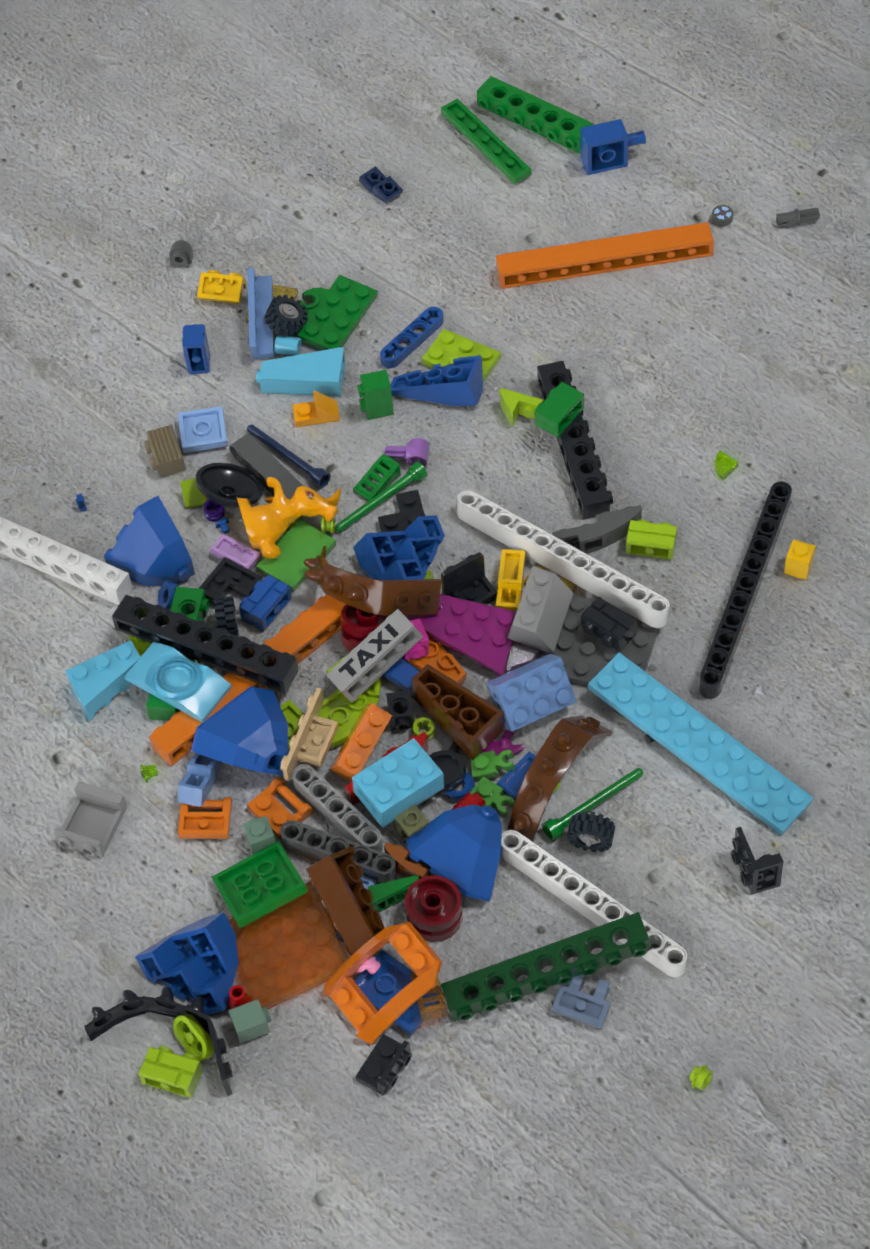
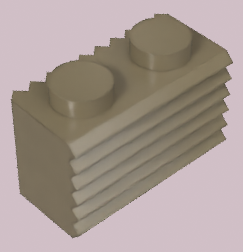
[144,425,186,477]

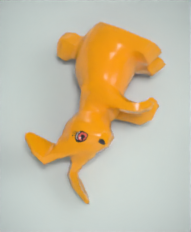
[237,477,341,560]

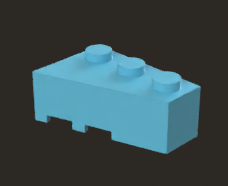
[65,640,140,721]

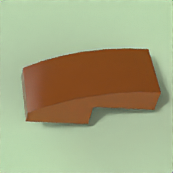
[384,842,428,879]

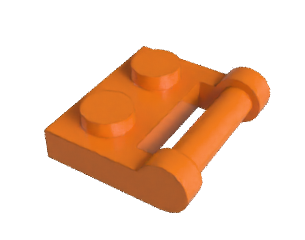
[247,777,313,840]
[178,797,232,839]

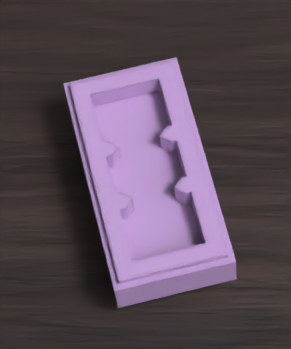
[209,534,262,570]

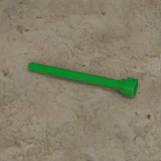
[335,461,428,532]
[542,768,644,841]

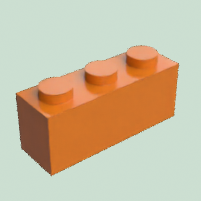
[329,702,392,783]

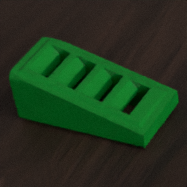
[353,454,401,501]
[368,875,419,912]

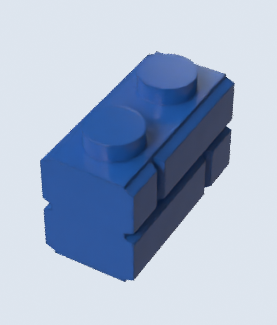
[182,324,210,374]
[239,574,292,631]

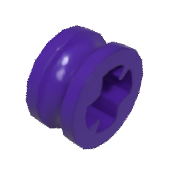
[203,500,225,522]

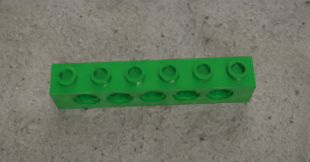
[477,76,594,154]
[146,586,210,721]

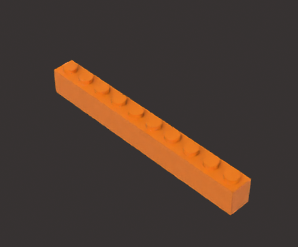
[496,222,714,289]
[149,594,346,767]

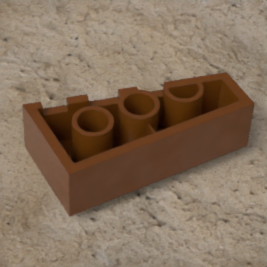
[412,664,504,761]
[306,846,390,956]

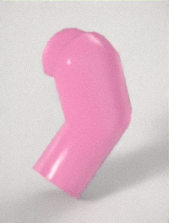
[354,956,381,974]

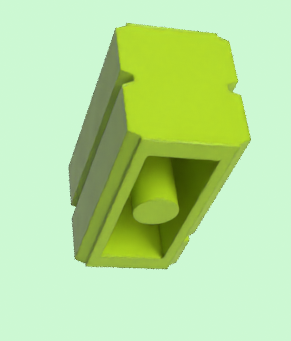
[626,519,677,560]
[139,1046,203,1098]

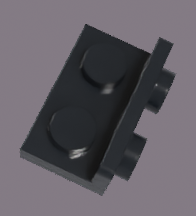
[355,1034,412,1095]

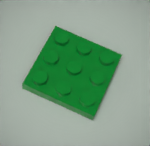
[212,841,308,928]

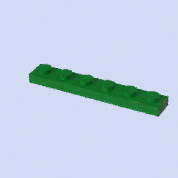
[441,98,532,184]

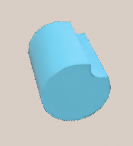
[274,335,302,356]

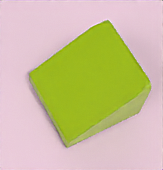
[180,478,207,509]

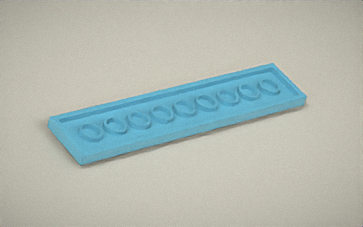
[587,652,814,836]

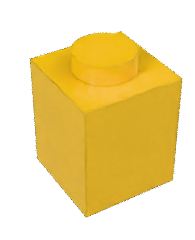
[784,539,816,580]

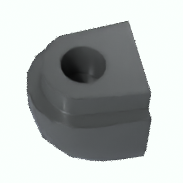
[169,240,193,268]

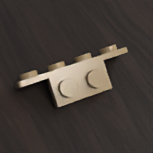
[280,687,339,781]

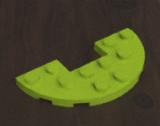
[280,655,381,751]

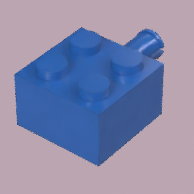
[580,119,646,175]

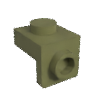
[394,805,429,839]

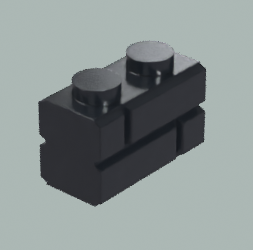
[581,597,637,651]

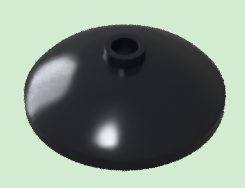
[195,463,264,508]

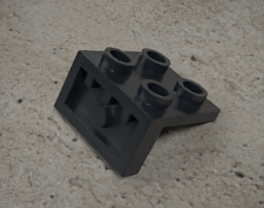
[731,827,784,895]

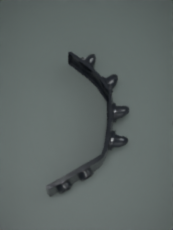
[84,987,233,1096]

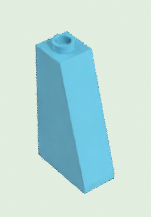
[256,347,346,396]

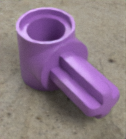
[384,438,429,467]

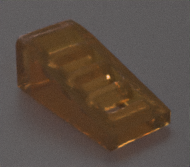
[410,972,447,1022]

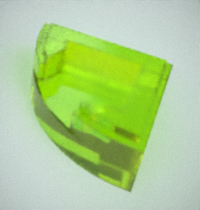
[715,450,738,481]

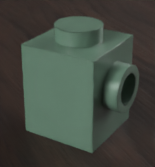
[243,816,276,855]
[228,999,272,1044]

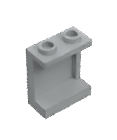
[54,781,127,857]

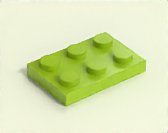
[421,329,501,383]

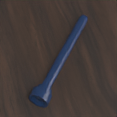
[247,424,331,488]

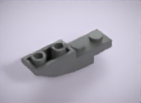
[552,505,642,554]

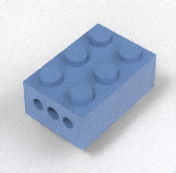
[486,654,577,731]

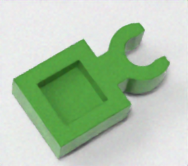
[471,750,515,782]
[470,776,515,817]

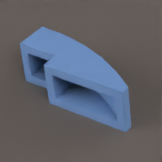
[178,753,222,807]

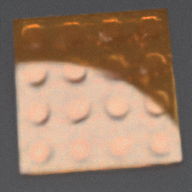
[228,881,347,1009]

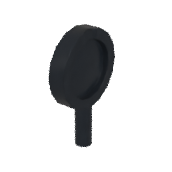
[429,741,467,792]

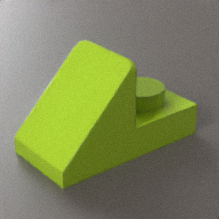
[499,388,543,427]

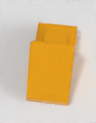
[292,391,340,427]

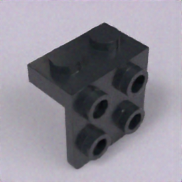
[441,552,497,604]

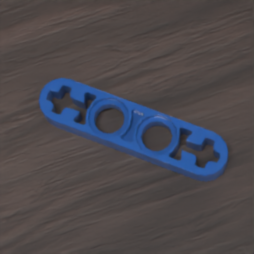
[380,307,444,368]

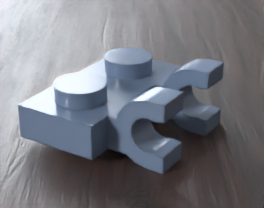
[552,974,611,1029]

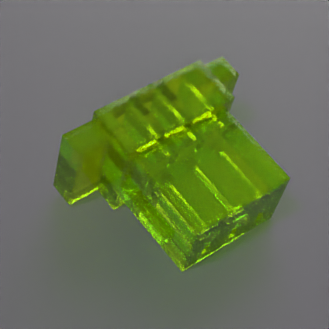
[140,764,158,783]

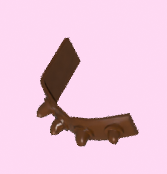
[303,546,442,616]
[508,715,613,842]

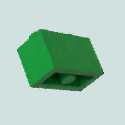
[357,370,394,420]
[534,382,584,437]

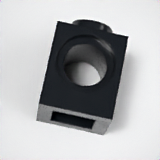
[386,690,415,731]

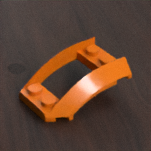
[324,922,442,1045]

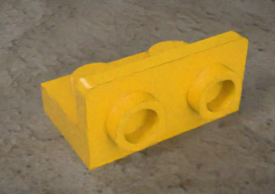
[197,270,247,304]

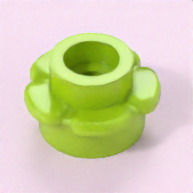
[689,1065,713,1091]

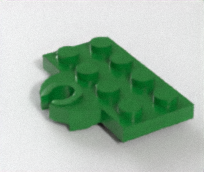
[298,275,377,350]

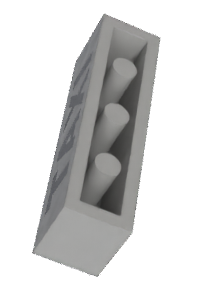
[326,609,423,703]

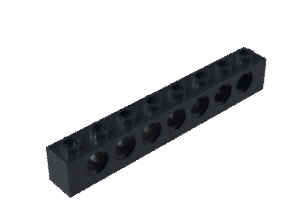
[537,361,613,520]
[112,595,298,694]

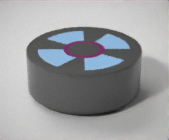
[712,205,734,226]

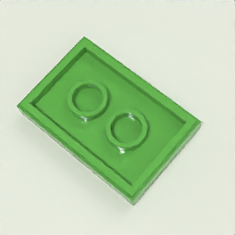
[256,519,337,592]

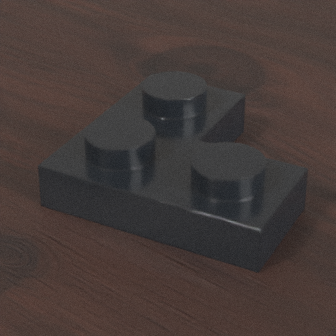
[378,490,425,532]
[198,557,263,603]

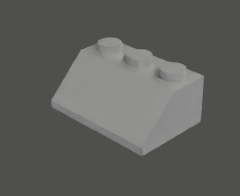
[508,566,573,654]

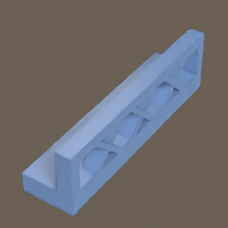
[247,268,275,359]

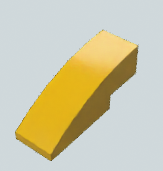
[496,549,525,612]

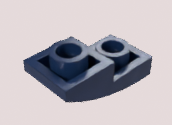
[359,166,403,203]

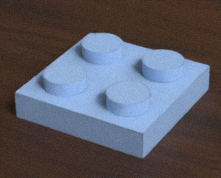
[178,406,228,453]

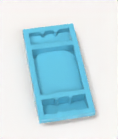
[125,642,232,723]

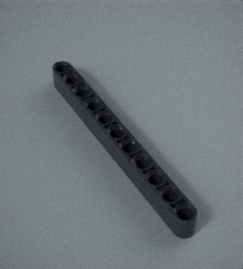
[699,481,792,699]

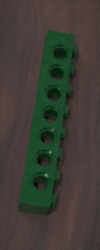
[441,912,652,1022]

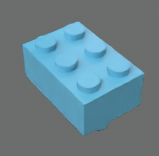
[352,738,444,828]

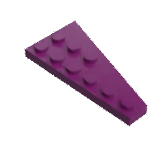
[404,594,516,677]

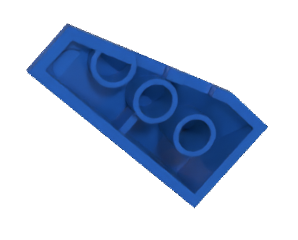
[390,355,483,407]

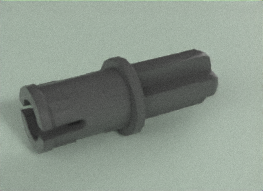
[776,208,820,228]

